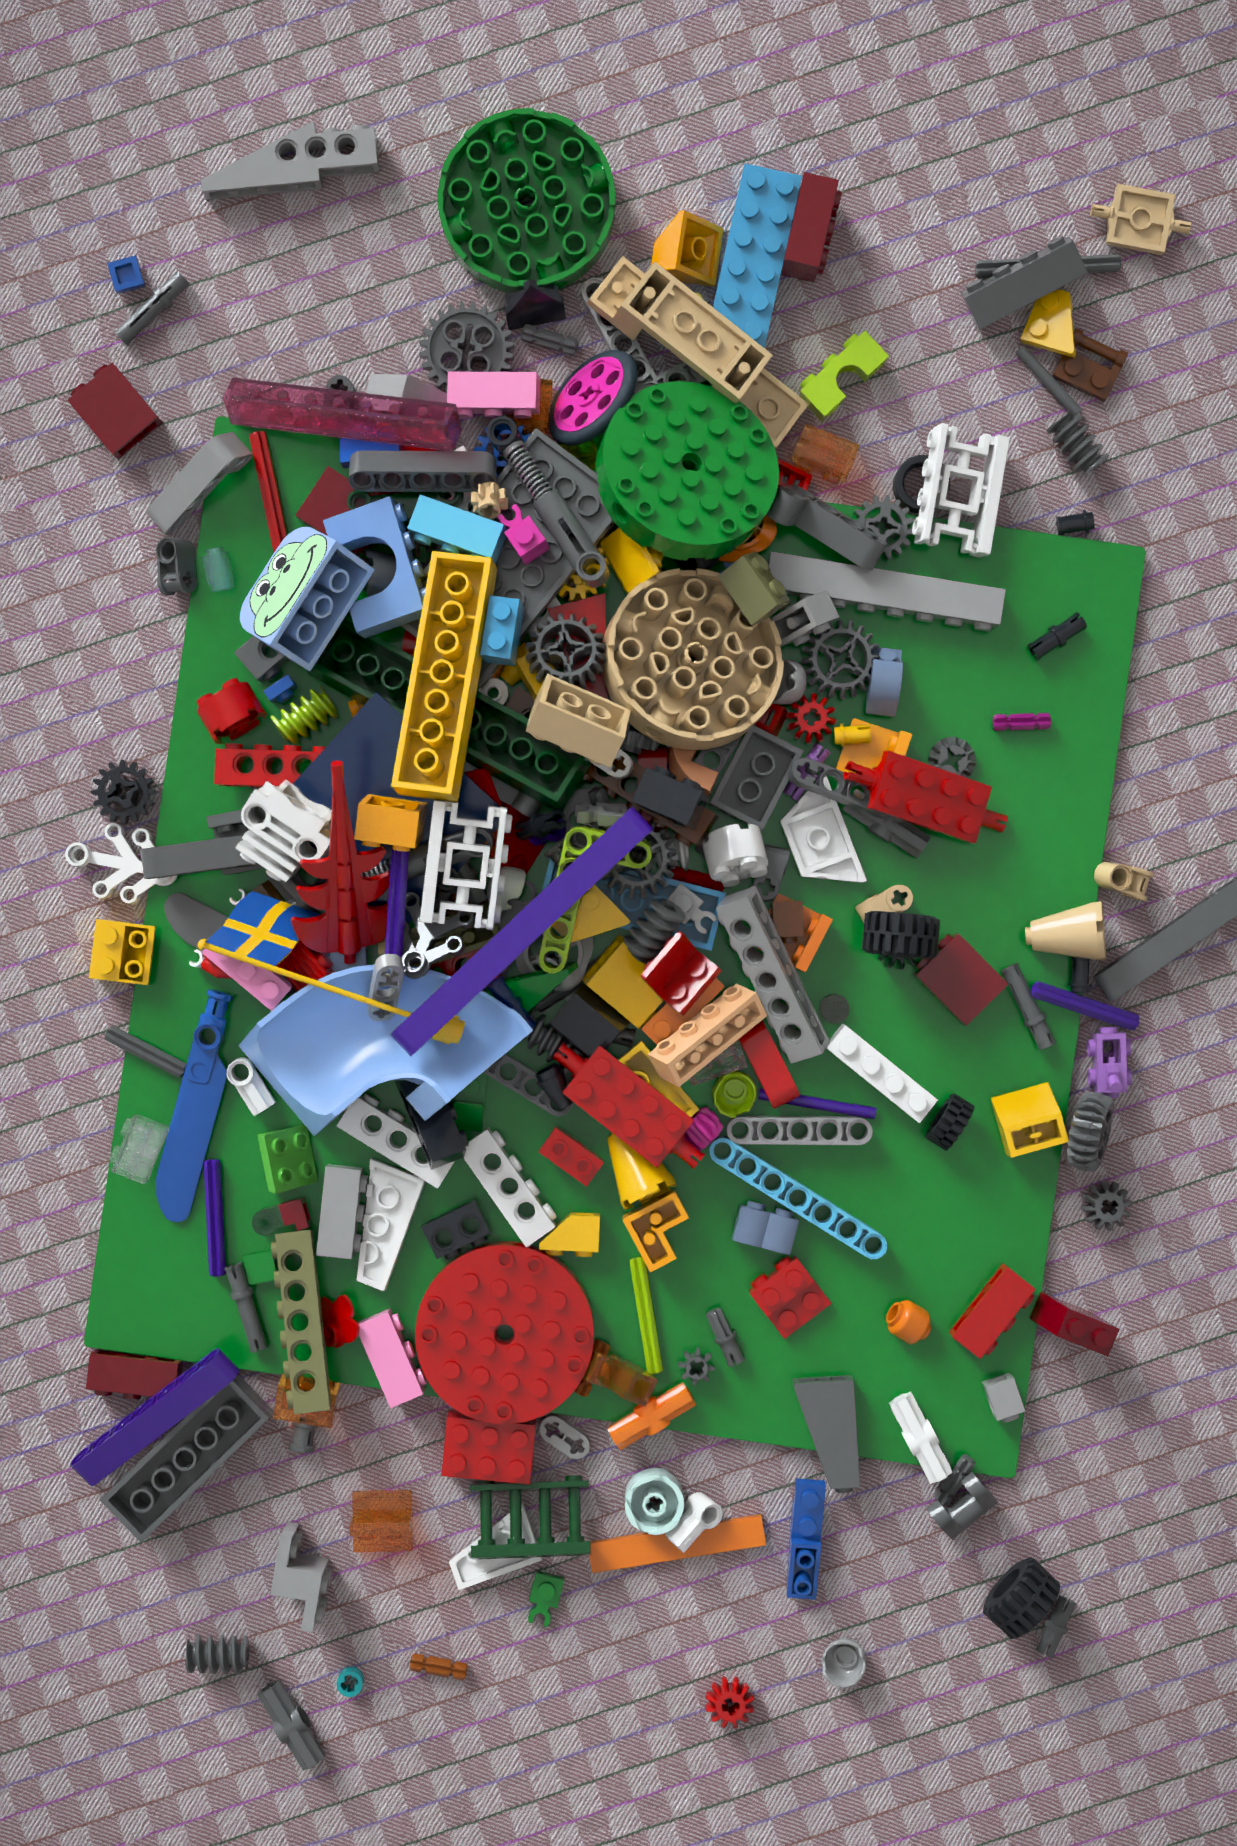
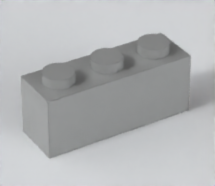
[316,1164,368,1259]

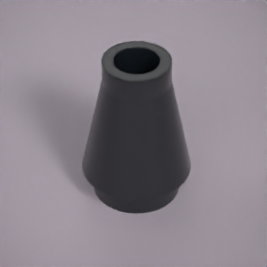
[535,1063,573,1110]

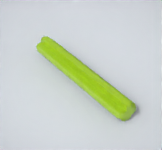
[629,1257,663,1374]

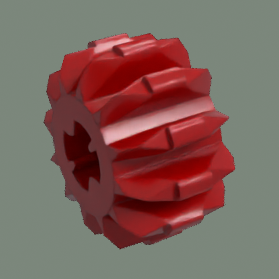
[786,693,836,744]
[705,1676,755,1729]

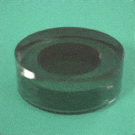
[819,994,849,1024]

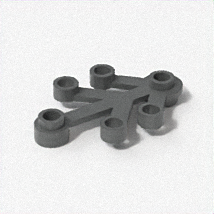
[402,868,475,979]

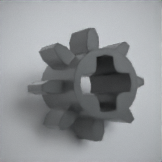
[678,1346,715,1386]

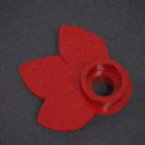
[321,1295,360,1348]

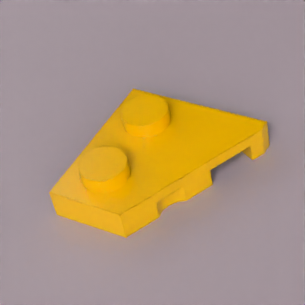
[552,884,631,943]

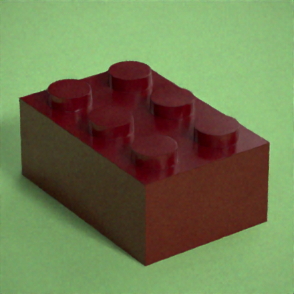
[781,172,842,283]

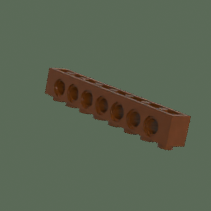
[505,687,719,848]

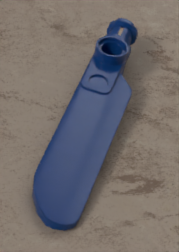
[156,989,233,1222]

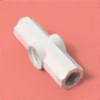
[889,1391,953,1484]

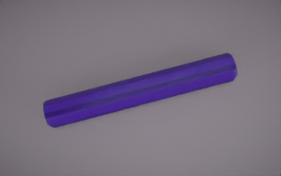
[385,849,409,958]
[1031,981,1140,1031]
[204,1159,226,1277]

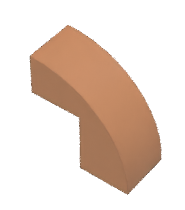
[668,746,718,797]

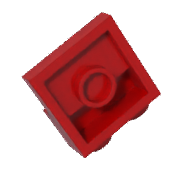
[748,1255,832,1339]

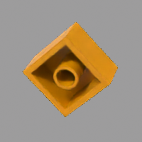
[354,794,427,852]

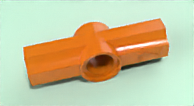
[607,1382,696,1450]

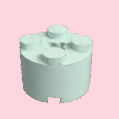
[625,1468,684,1535]

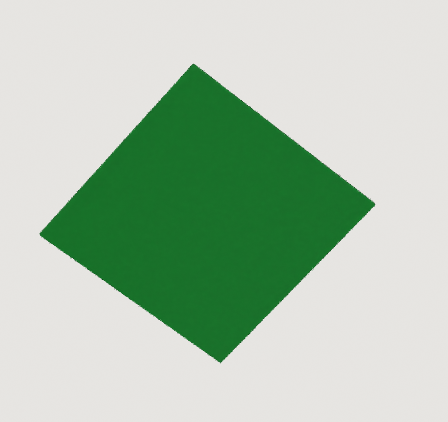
[84,416,1146,1478]

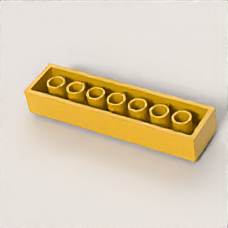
[391,551,498,802]

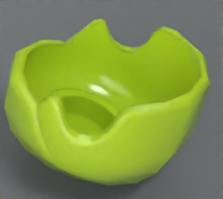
[712,1071,757,1118]

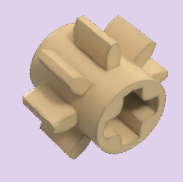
[471,482,508,520]

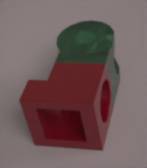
[252,1196,313,1236]

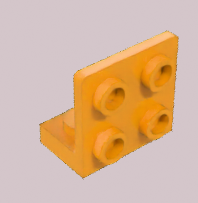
[836,718,912,773]

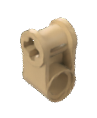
[1094,862,1154,902]
[854,885,913,923]

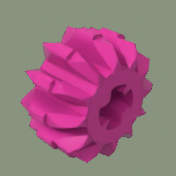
[684,1107,723,1156]

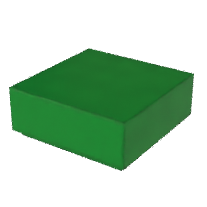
[243,1250,277,1285]

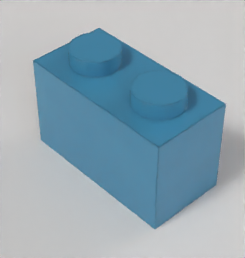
[480,595,525,666]

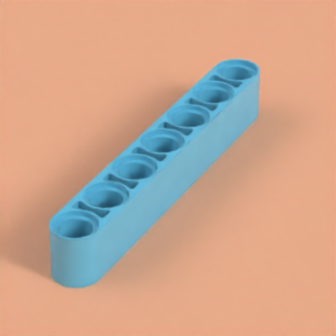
[708,1136,887,1259]

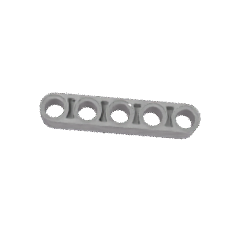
[726,1115,873,1145]

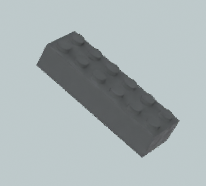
[100,1375,274,1543]

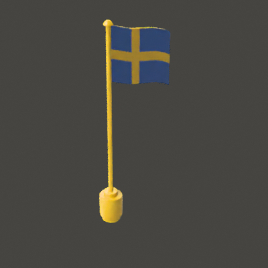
[198,891,465,1045]

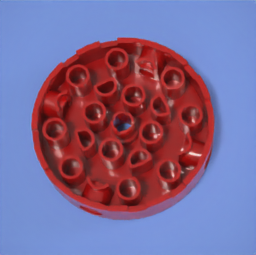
[415,1241,594,1424]

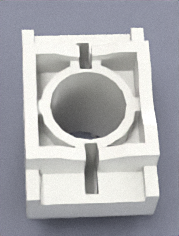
[235,780,332,882]

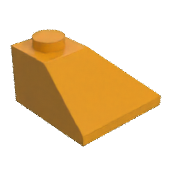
[651,210,724,287]

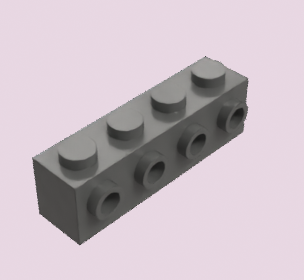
[961,236,1088,330]

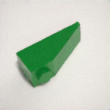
[486,962,578,1019]

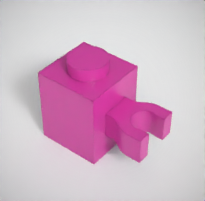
[497,504,550,565]

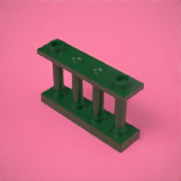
[470,1475,591,1560]

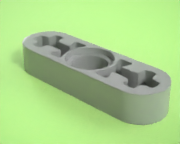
[367,954,404,1021]

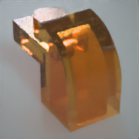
[583,1351,658,1407]

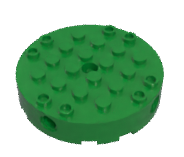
[437,108,615,293]
[595,381,779,561]

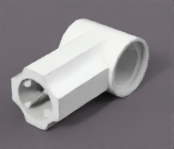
[226,1057,276,1116]
[665,1492,723,1553]

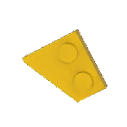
[1020,289,1076,358]

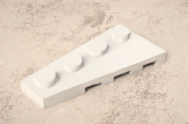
[357,1158,426,1291]

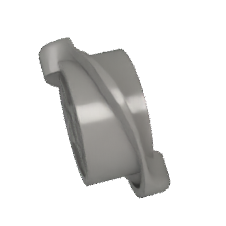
[516,932,594,991]

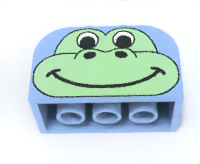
[240,527,375,672]

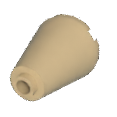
[1025,901,1106,960]

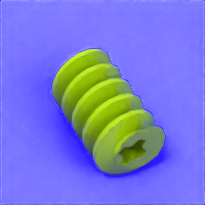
[270,684,338,745]

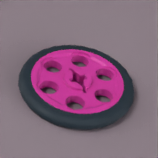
[548,350,638,446]

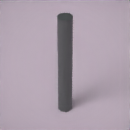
[1015,345,1083,416]

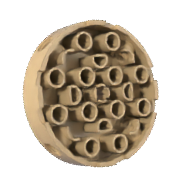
[601,568,784,750]

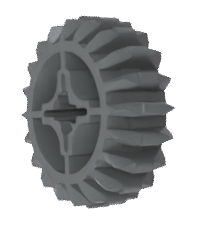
[526,613,606,689]
[801,619,880,700]
[601,821,677,899]
[1067,1092,1114,1172]

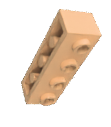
[648,984,768,1087]

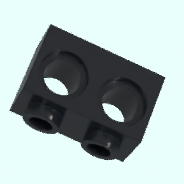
[421,1198,492,1260]

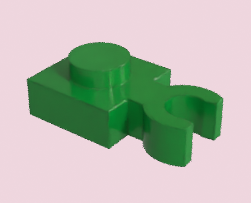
[528,1570,565,1627]

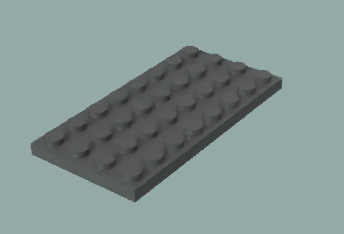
[401,428,614,689]

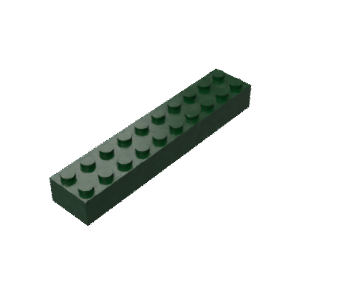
[306,619,591,811]

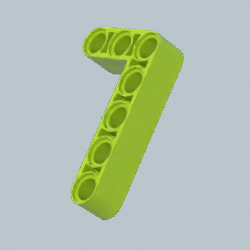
[539,826,652,973]

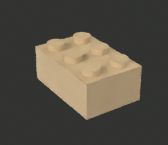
[526,674,631,767]

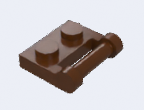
[1052,328,1129,402]

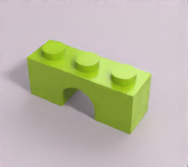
[799,330,889,422]

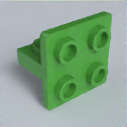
[257,1125,318,1194]

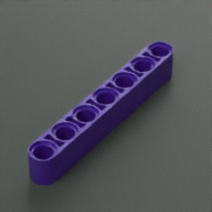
[70,1348,240,1486]

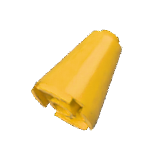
[607,1131,677,1210]

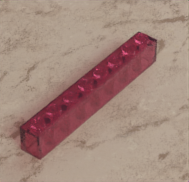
[222,377,462,452]

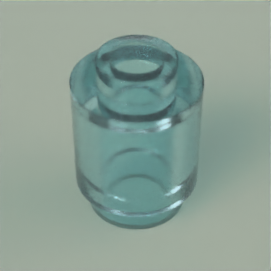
[201,547,236,592]

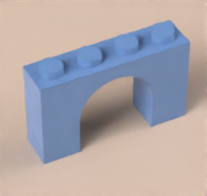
[323,496,426,638]

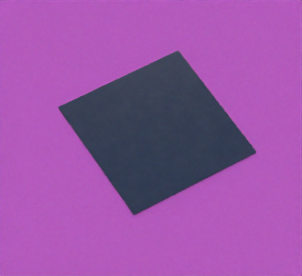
[265,692,509,929]

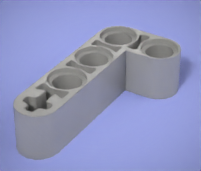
[146,432,253,535]

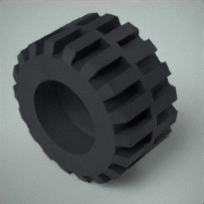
[862,911,940,959]
[983,1557,1061,1639]

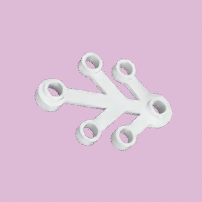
[65,823,177,904]

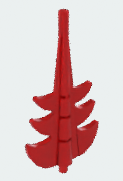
[291,761,390,964]

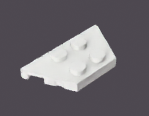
[780,776,867,882]

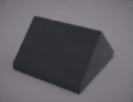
[549,984,630,1059]

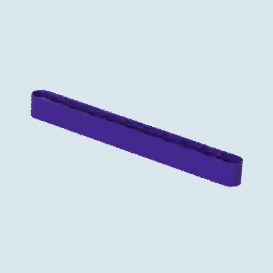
[390,806,653,1057]

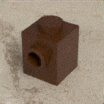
[769,901,804,943]

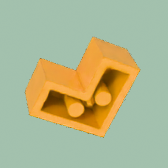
[622,1188,689,1272]

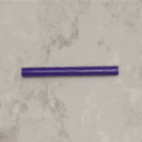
[758,1088,877,1119]

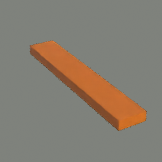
[589,1514,766,1573]

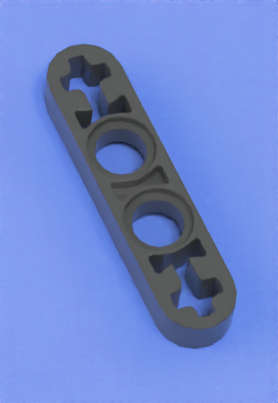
[788,758,890,819]

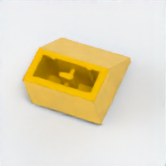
[600,528,662,595]
[89,919,156,985]
[990,1082,1069,1158]

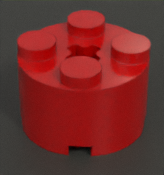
[196,678,267,744]

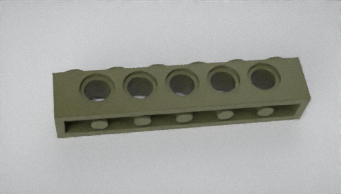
[271,1230,332,1415]

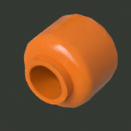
[886,1300,931,1344]

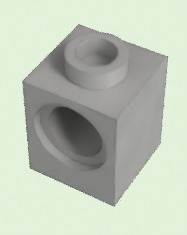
[982,1373,1025,1422]

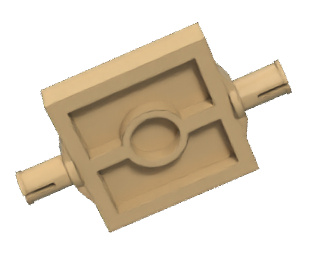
[1090,184,1191,255]

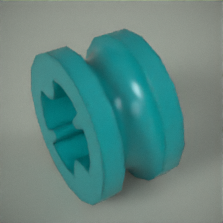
[336,1666,364,1697]

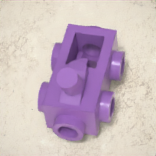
[1086,1027,1132,1098]

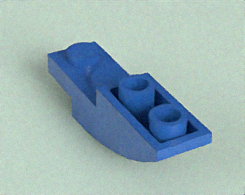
[786,1478,826,1600]

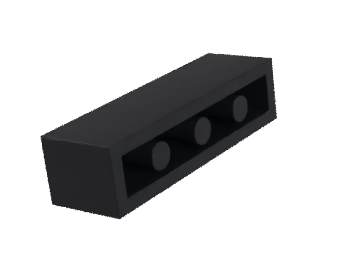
[394,1080,469,1170]

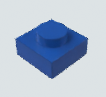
[107,255,146,295]
[263,675,298,704]

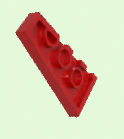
[548,593,608,700]

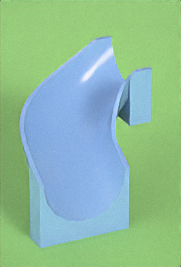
[238,964,533,1136]

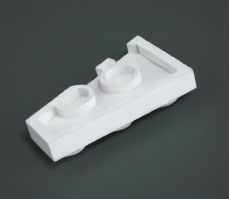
[449,1503,543,1590]

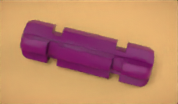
[992,713,1051,731]

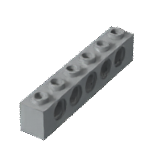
[716,886,830,1063]

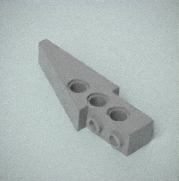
[201,122,380,200]

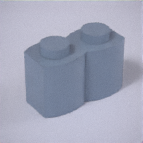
[731,1200,799,1255]

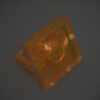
[350,1490,413,1552]

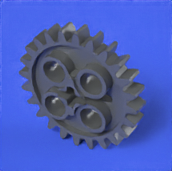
[419,301,515,393]

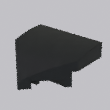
[504,279,566,330]

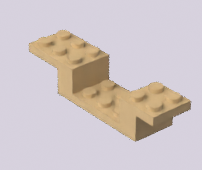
[586,256,809,449]

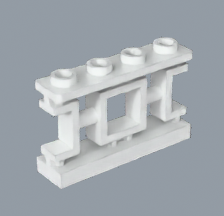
[912,423,1010,558]
[420,799,512,930]

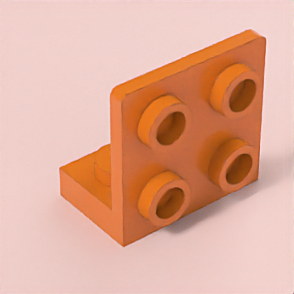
[755,894,833,973]

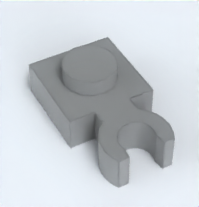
[575,802,628,829]
[667,883,717,934]

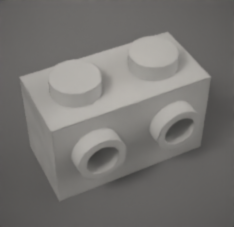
[770,590,839,647]

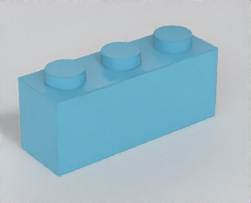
[407,495,507,565]

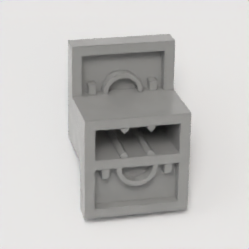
[270,1522,333,1633]

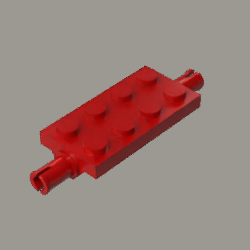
[843,751,1008,844]
[552,1043,705,1169]

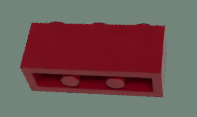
[86,1349,183,1399]

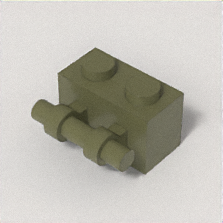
[717,552,790,625]

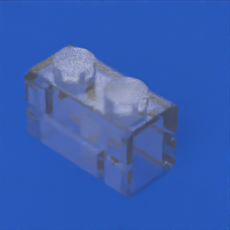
[109,1114,169,1184]

